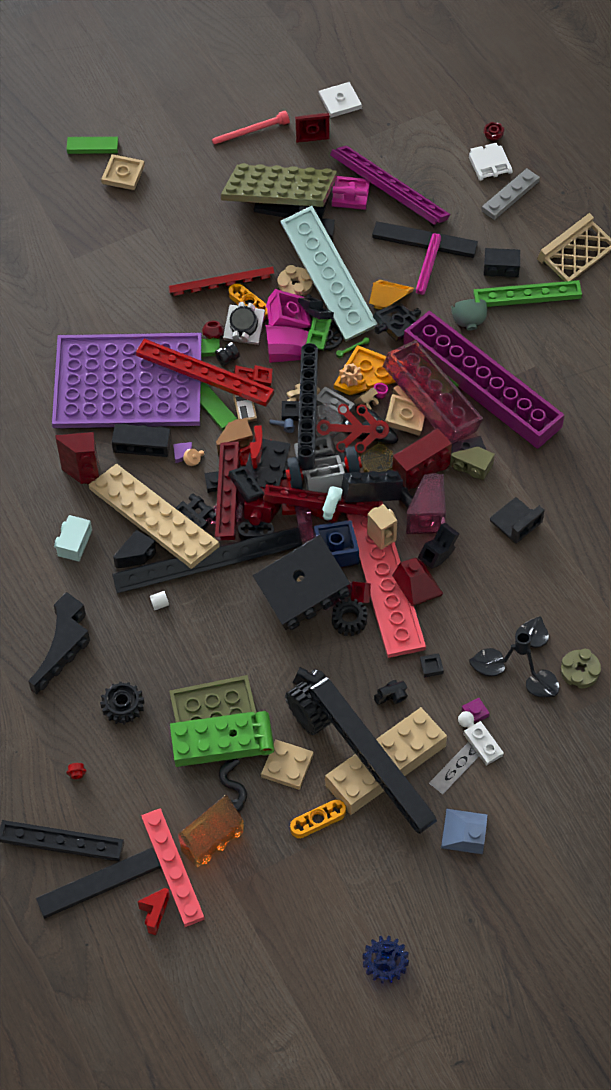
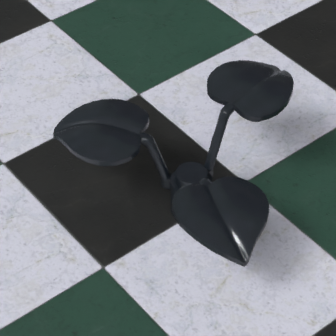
[469,616,559,697]

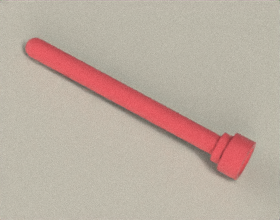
[212,110,290,144]

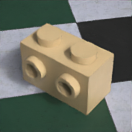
[367,504,397,550]

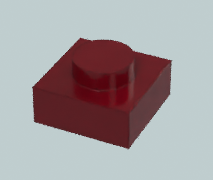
[351,581,371,603]

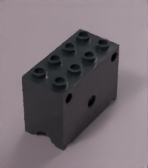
[252,535,352,630]

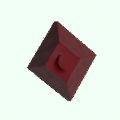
[295,113,330,143]
[392,557,444,606]

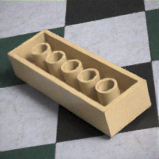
[325,707,447,815]

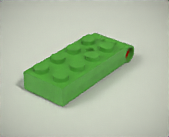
[170,711,275,767]

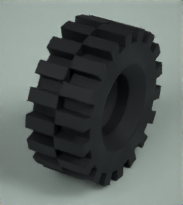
[285,682,331,735]

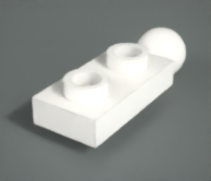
[458,711,504,766]

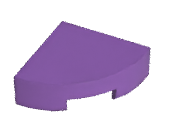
[173,442,192,463]

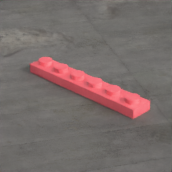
[141,808,205,927]

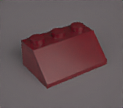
[55,432,100,484]

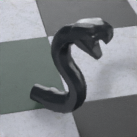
[219,758,247,815]

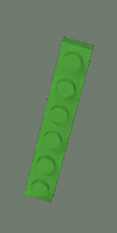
[473,280,582,307]

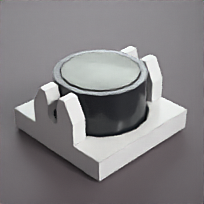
[223,302,265,345]

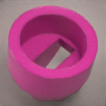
[374,383,388,399]

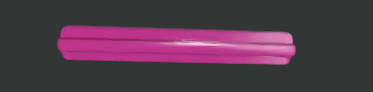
[416,233,441,295]

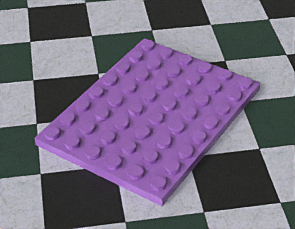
[52,333,202,428]

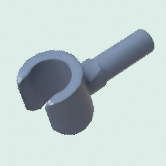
[269,418,295,433]

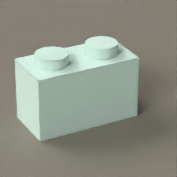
[54,515,92,562]

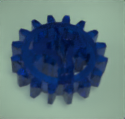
[362,936,409,983]

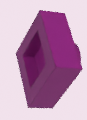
[461,698,489,724]

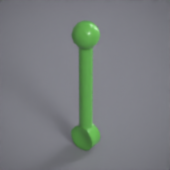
[336,337,370,358]

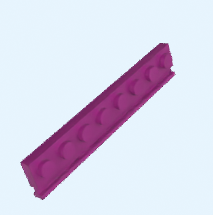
[330,145,450,225]

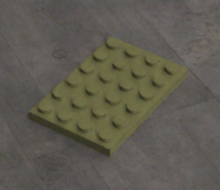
[221,163,337,207]

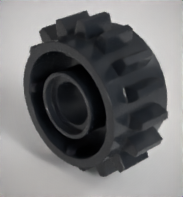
[100,681,145,725]

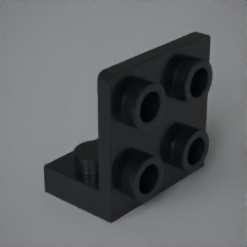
[490,497,545,544]

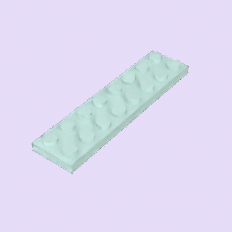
[281,206,378,342]

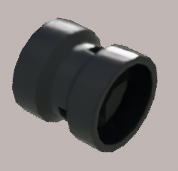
[215,342,240,366]

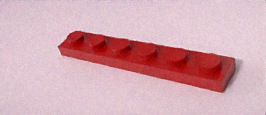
[168,266,274,296]

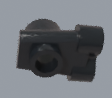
[292,667,325,686]
[374,680,408,705]

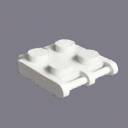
[469,143,512,181]

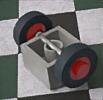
[285,447,362,493]

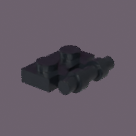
[175,493,216,530]

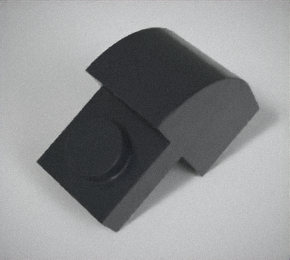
[418,523,459,569]

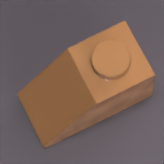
[216,418,253,455]

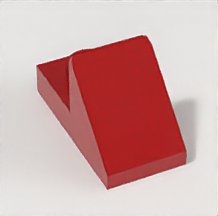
[138,888,170,935]

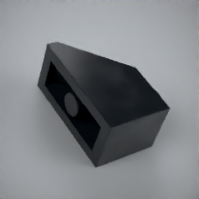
[113,530,156,569]

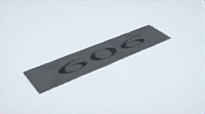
[429,742,479,794]

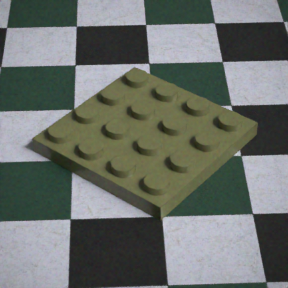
[169,675,256,737]

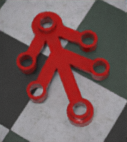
[316,404,389,453]

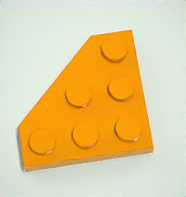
[334,345,406,395]

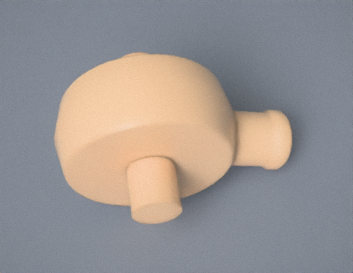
[183,449,204,466]

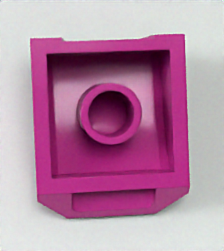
[266,289,312,328]
[266,325,309,363]

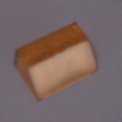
[178,795,244,868]

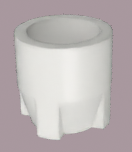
[150,591,169,610]

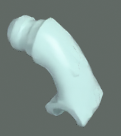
[323,486,343,520]

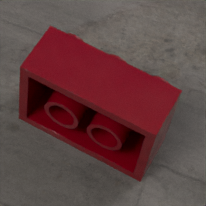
[392,428,452,490]

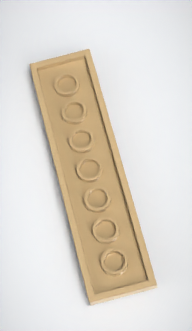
[89,464,220,569]

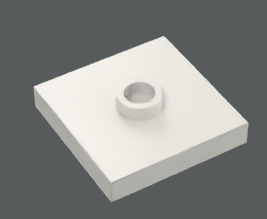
[319,82,362,118]

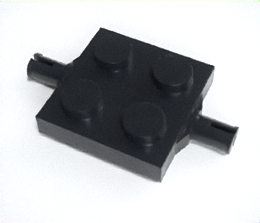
[373,302,421,342]

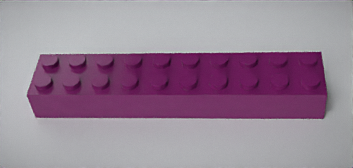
[404,310,564,449]

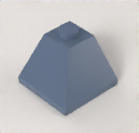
[441,809,488,854]

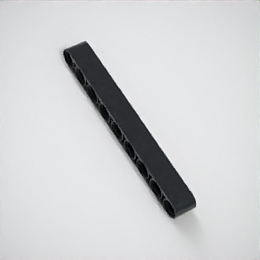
[297,343,318,471]
[308,676,437,834]

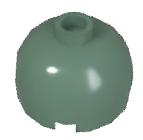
[451,299,487,330]

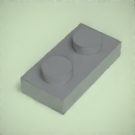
[317,387,355,420]

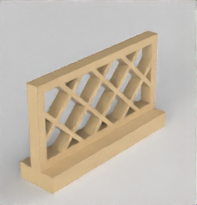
[537,213,611,282]

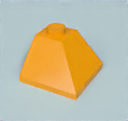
[369,280,414,309]

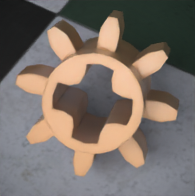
[339,363,362,387]

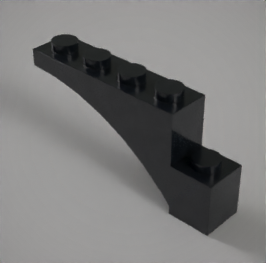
[28,592,90,695]

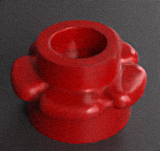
[66,763,87,779]

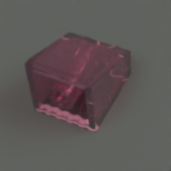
[406,473,446,534]

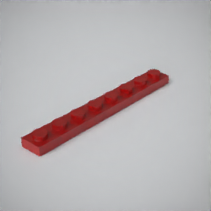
[136,339,274,407]

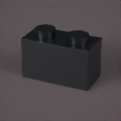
[483,248,520,277]

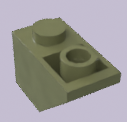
[450,447,495,481]

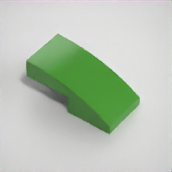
[306,317,332,351]

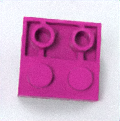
[332,176,370,210]

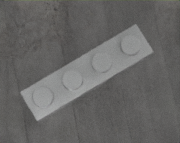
[482,168,540,220]

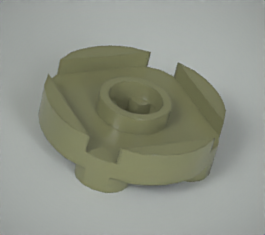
[560,648,601,688]

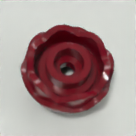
[483,122,505,141]
[202,320,224,339]

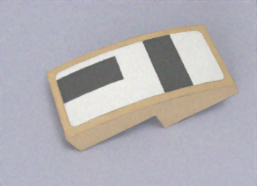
[232,394,257,422]

